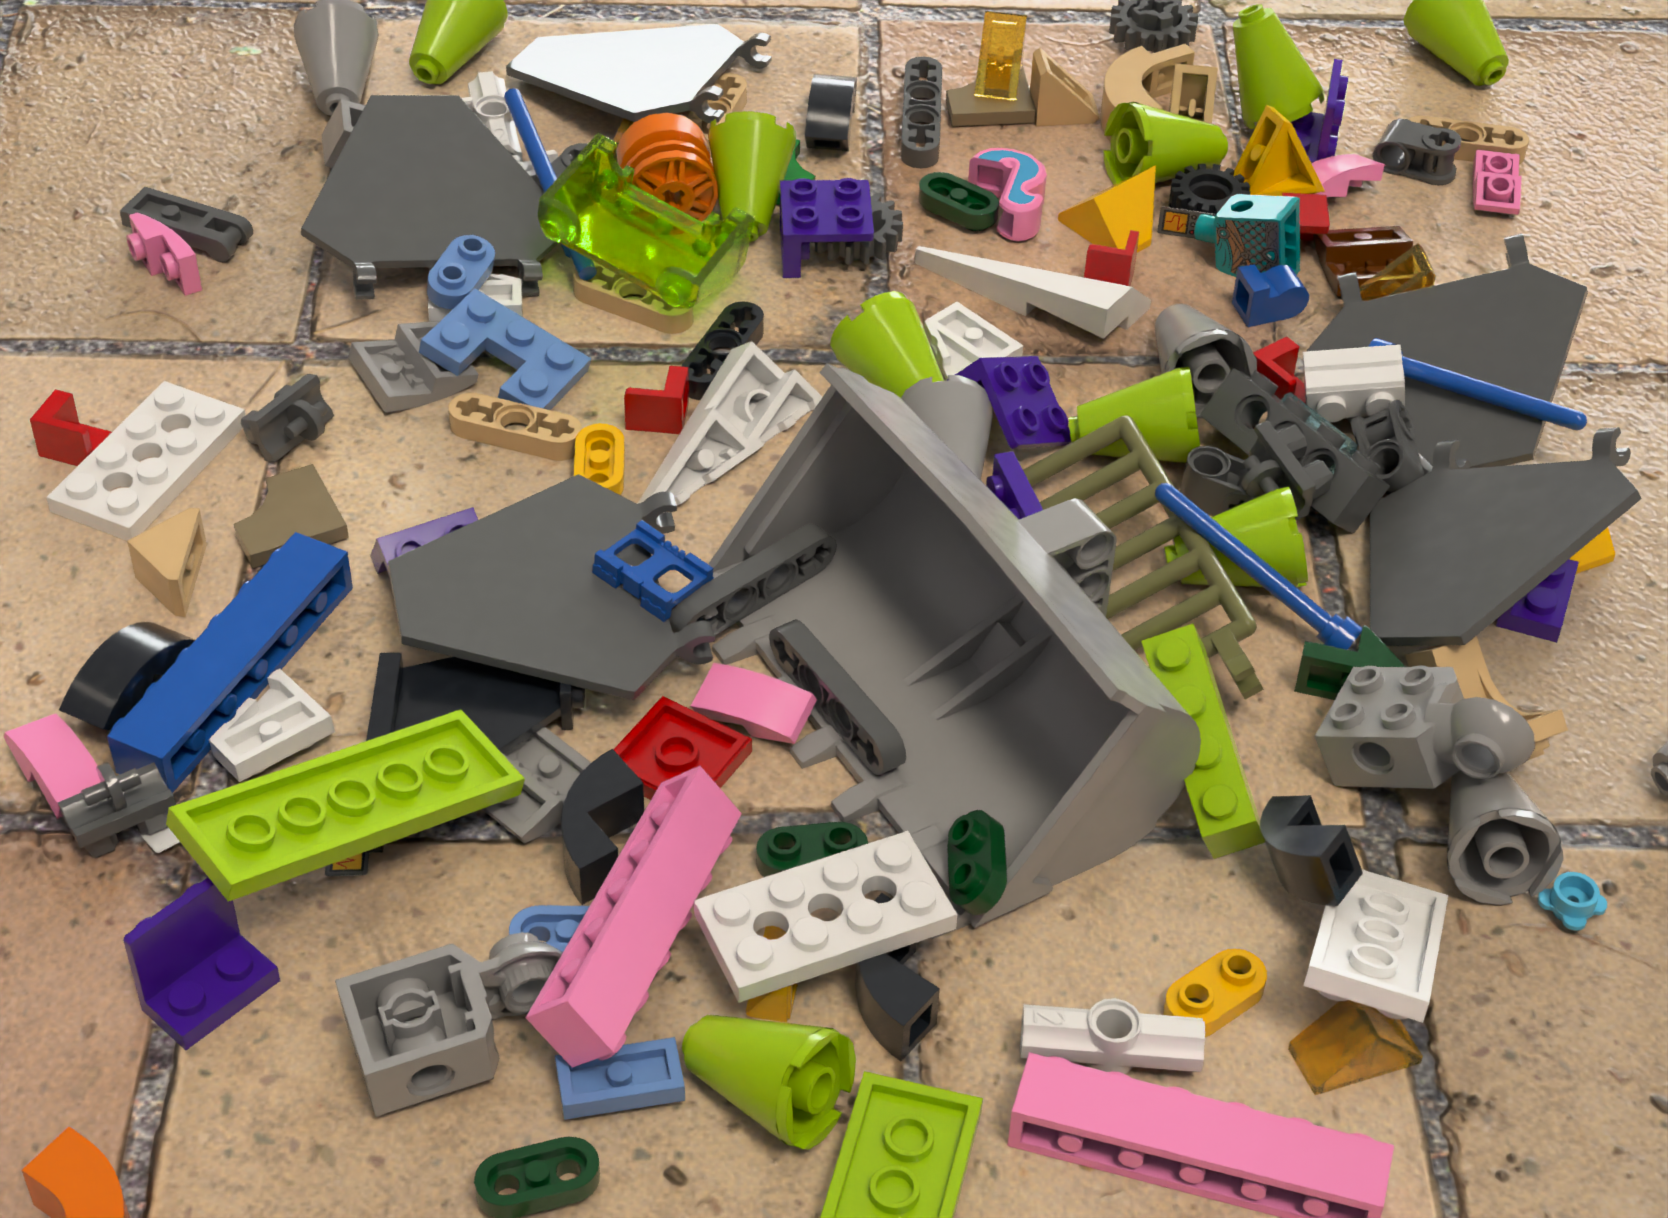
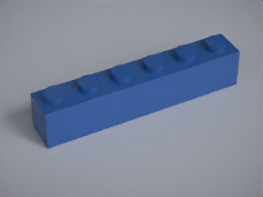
[107,532,353,793]

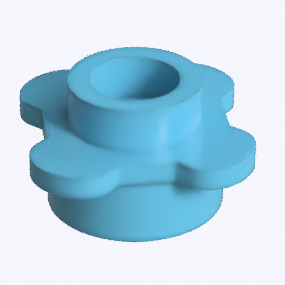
[1537,872,1607,931]

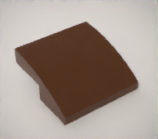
[1313,226,1426,297]

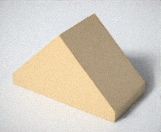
[1030,47,1100,126]
[1169,63,1218,124]
[127,508,207,617]

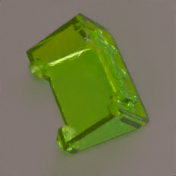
[537,133,755,309]

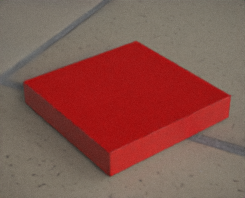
[613,696,752,800]

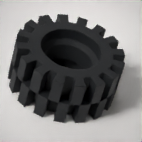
[1168,164,1251,214]

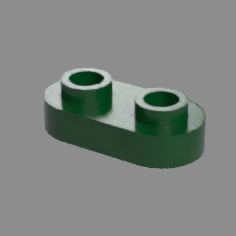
[918,172,999,231]
[947,810,1007,915]
[756,822,868,877]
[474,1136,600,1218]

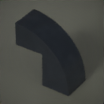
[805,74,857,151]
[59,622,195,731]
[561,749,644,905]
[1260,795,1363,906]
[855,892,940,1061]

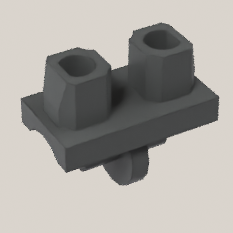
[240,374,334,463]
[1241,420,1333,520]
[58,762,176,858]

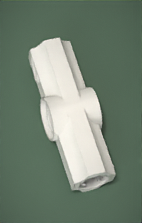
[468,71,523,162]
[1020,998,1205,1074]

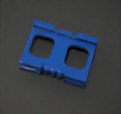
[592,520,714,622]

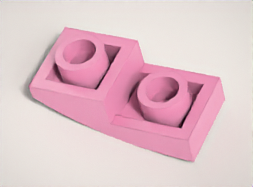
[1473,150,1522,215]
[1311,154,1385,199]
[126,213,202,296]
[691,663,817,744]
[4,713,100,819]

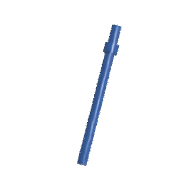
[504,88,597,280]

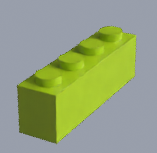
[1141,623,1265,859]

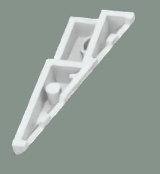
[915,246,1151,339]
[637,341,822,513]

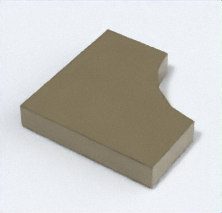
[946,63,1036,127]
[234,464,349,568]

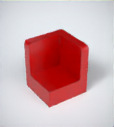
[1282,192,1330,241]
[1084,230,1139,286]
[1253,336,1306,408]
[624,366,689,435]
[30,389,112,466]

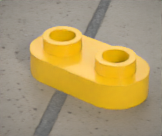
[574,423,625,495]
[1163,949,1267,1037]

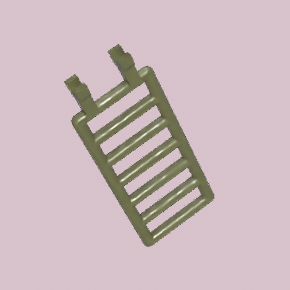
[1023,415,1264,699]

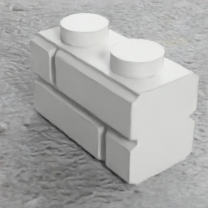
[1303,344,1405,422]

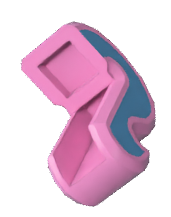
[968,148,1047,242]

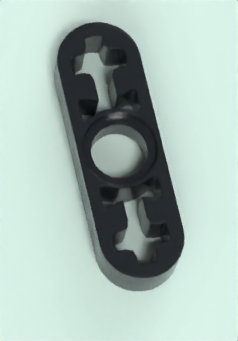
[681,301,764,400]

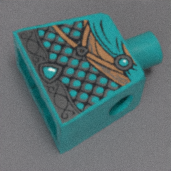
[1194,194,1300,277]

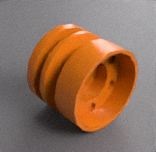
[616,113,718,233]

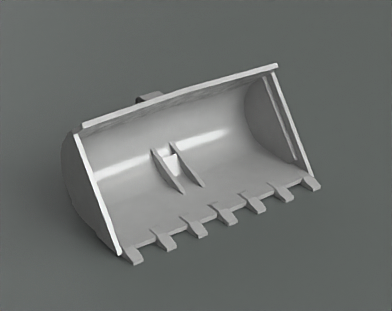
[708,363,1201,939]

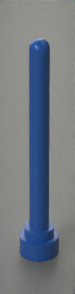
[1368,338,1587,431]
[1155,483,1362,650]

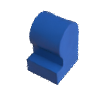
[1232,264,1309,327]

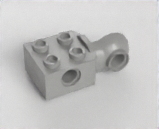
[1315,665,1535,789]
[335,932,563,1117]

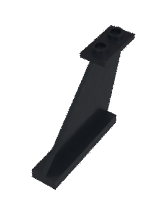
[366,653,585,853]

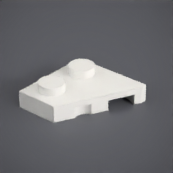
[209,669,335,782]

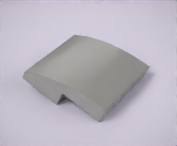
[348,321,479,413]
[482,727,591,843]

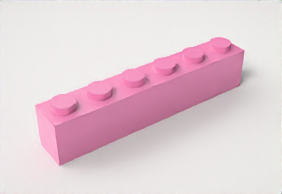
[525,766,742,1068]
[1007,1052,1394,1218]

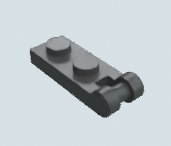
[120,187,253,262]

